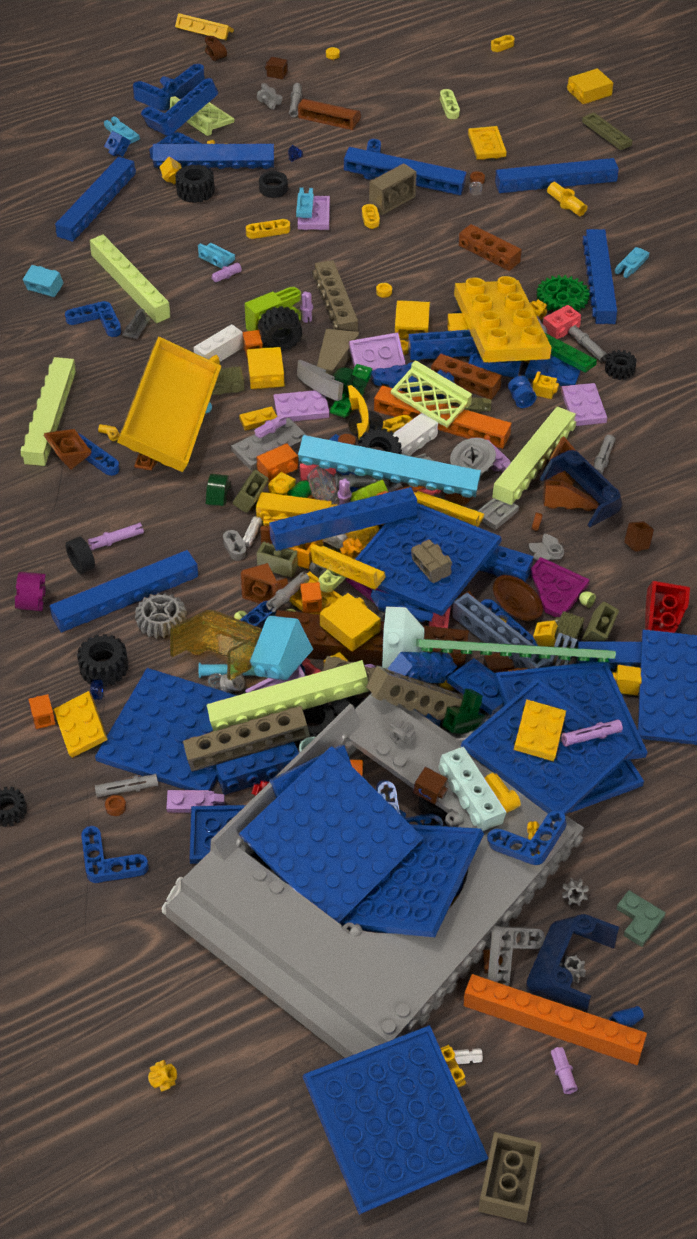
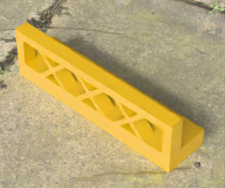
[175,13,234,41]
[414,491,484,527]
[310,544,386,590]

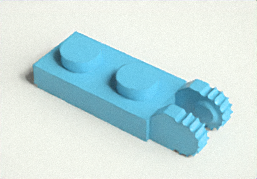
[104,116,140,144]
[296,188,314,218]
[615,247,650,278]

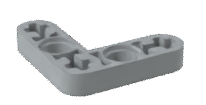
[488,926,545,986]

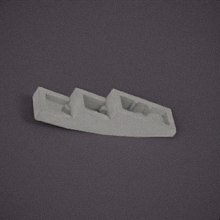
[297,360,343,401]

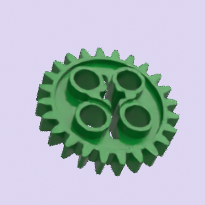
[536,275,590,312]

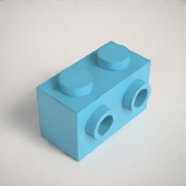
[22,265,64,297]

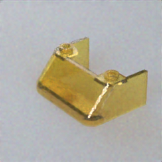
[170,610,262,680]

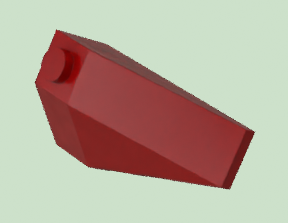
[645,581,690,633]

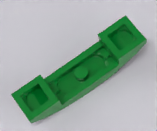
[330,364,372,418]

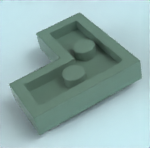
[617,890,666,947]

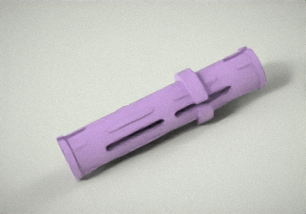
[88,523,144,550]
[561,719,623,747]

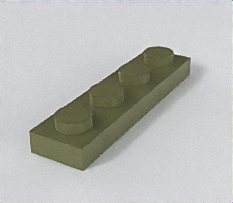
[582,112,633,150]

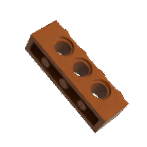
[459,224,522,271]
[431,353,502,400]

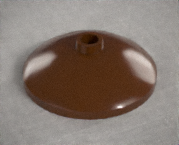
[493,575,543,621]

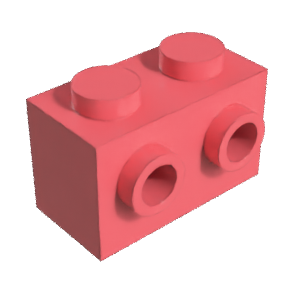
[543,305,581,339]

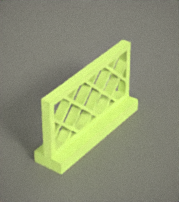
[170,96,234,136]
[391,360,472,428]

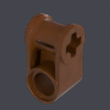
[205,36,227,61]

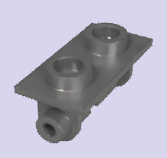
[122,308,150,339]

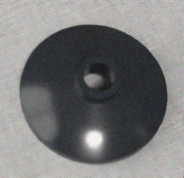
[348,411,383,437]

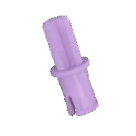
[211,263,242,282]
[300,291,313,323]
[255,415,286,438]
[337,478,352,505]
[551,1047,578,1094]

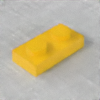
[239,406,277,431]

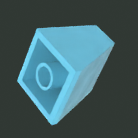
[250,616,313,680]

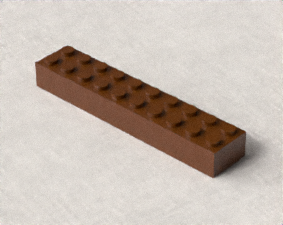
[276,610,469,673]

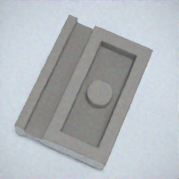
[478,498,519,530]

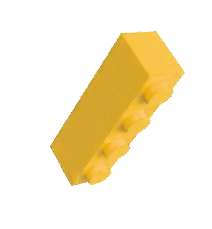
[256,492,332,521]

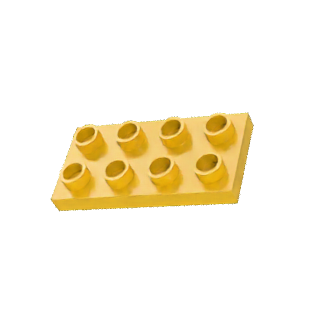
[454,276,552,363]
[117,336,221,472]

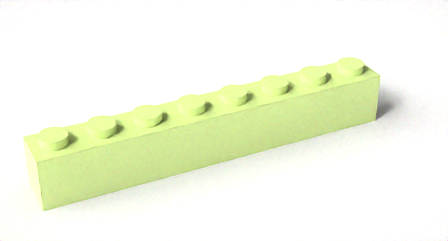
[90,234,170,323]
[21,357,76,466]
[492,407,576,505]
[207,660,370,731]

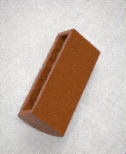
[298,99,361,130]

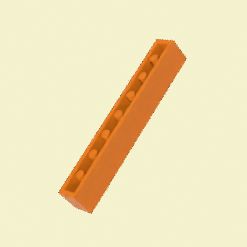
[374,385,511,449]
[463,974,647,1066]

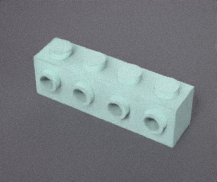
[438,746,506,831]

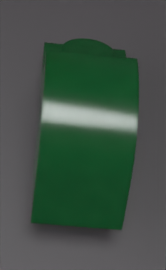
[333,368,368,394]
[205,474,231,506]
[442,688,484,733]

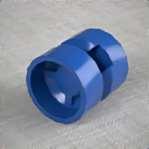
[508,376,537,408]

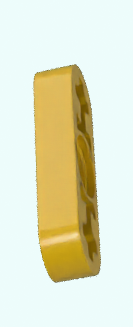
[246,219,290,239]

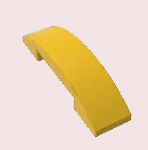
[348,385,370,439]

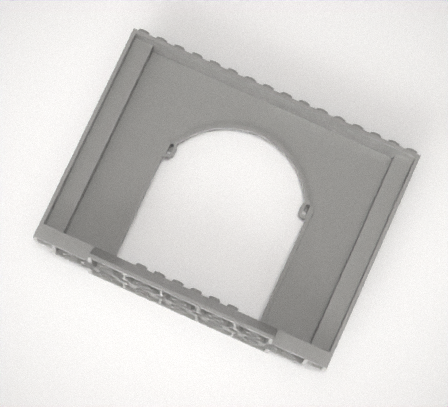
[166,693,584,1058]

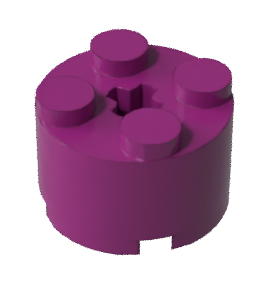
[15,572,46,611]

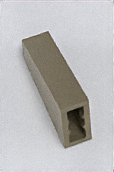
[317,329,359,376]

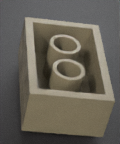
[369,163,416,216]
[478,1132,541,1223]

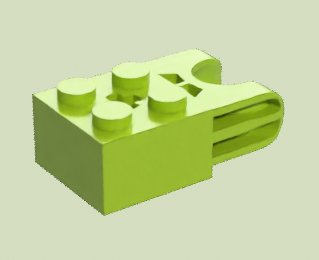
[245,287,302,331]

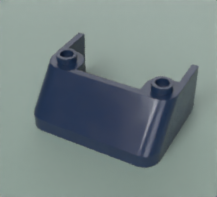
[540,450,623,528]
[526,914,619,1013]

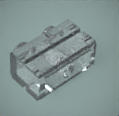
[307,466,339,503]

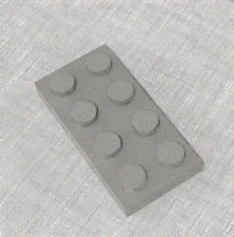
[231,418,307,471]

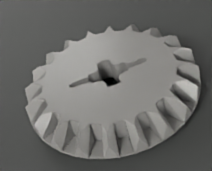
[450,438,496,475]

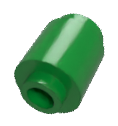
[287,480,313,498]

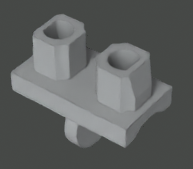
[257,83,283,109]

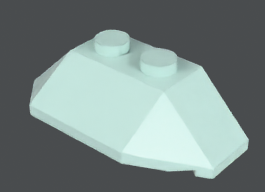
[382,606,424,669]

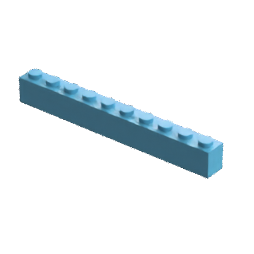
[298,435,481,498]

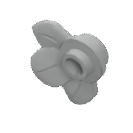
[529,534,564,560]

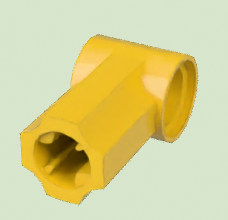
[485,773,521,813]

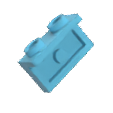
[198,243,235,269]

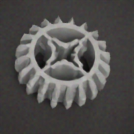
[135,592,187,639]

